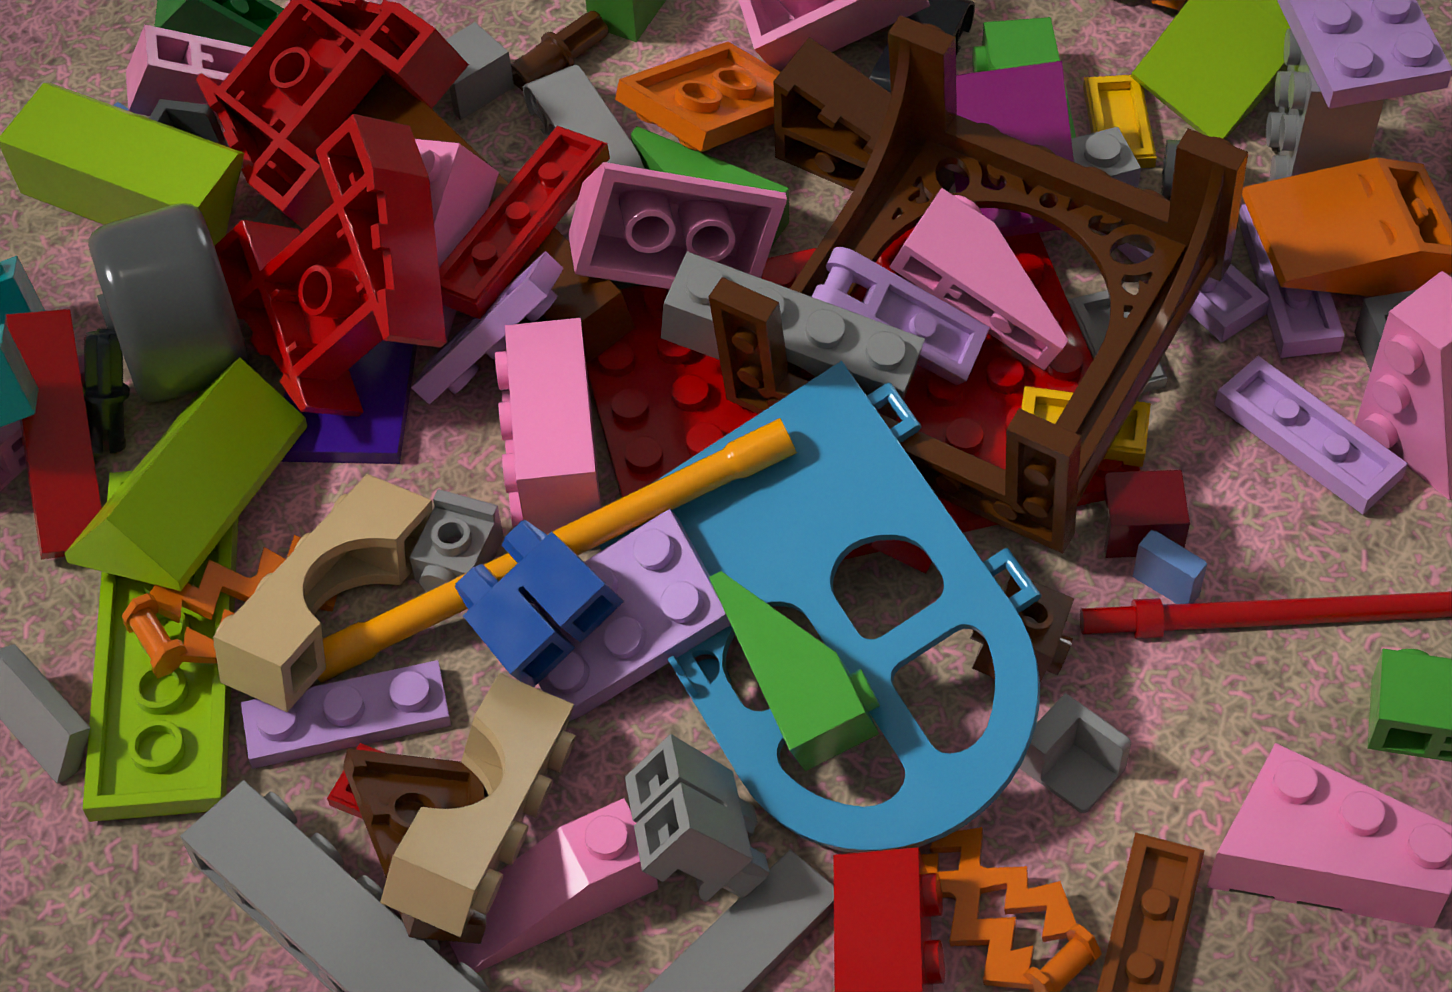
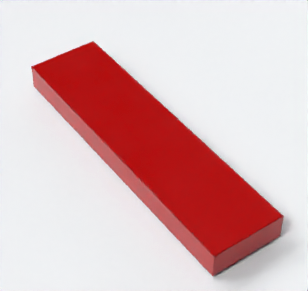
[439,125,610,319]
[5,309,102,560]

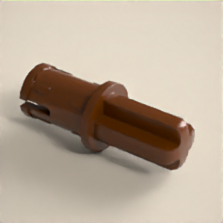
[511,11,609,91]

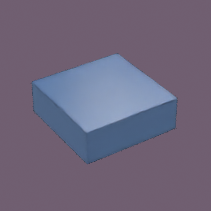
[1132,530,1207,604]

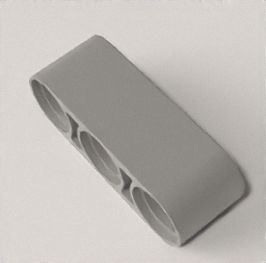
[523,64,644,169]

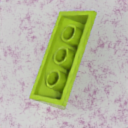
[0,83,244,246]
[64,357,307,591]

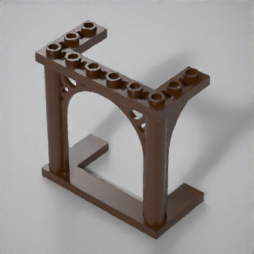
[708,15,1248,554]

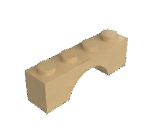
[213,474,433,712]
[380,673,576,937]

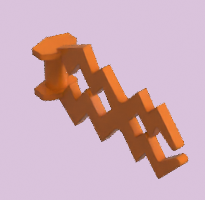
[122,535,337,679]
[921,827,1102,992]

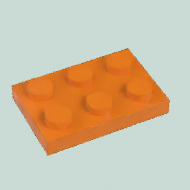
[615,41,781,152]

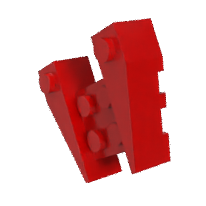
[196,0,469,230]
[214,114,447,417]

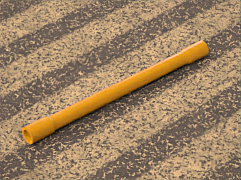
[317,418,797,683]

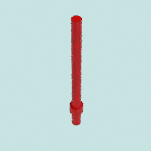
[1080,591,1452,639]

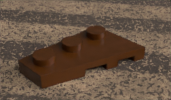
[343,749,486,944]

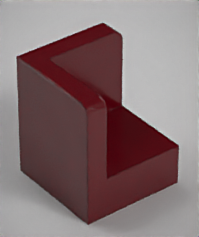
[1103,470,1190,558]

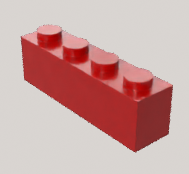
[833,847,945,992]

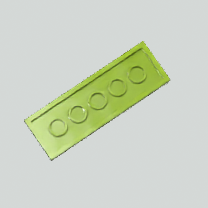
[83,471,239,822]

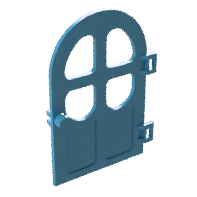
[599,361,1042,853]

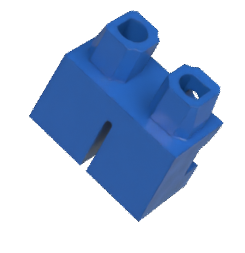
[455,520,624,687]

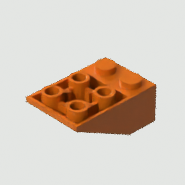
[1242,157,1452,297]

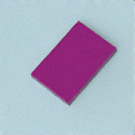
[954,61,1074,237]

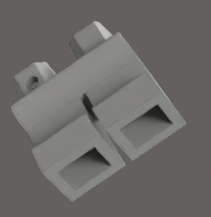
[625,734,770,903]

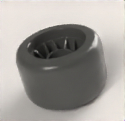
[88,203,249,403]

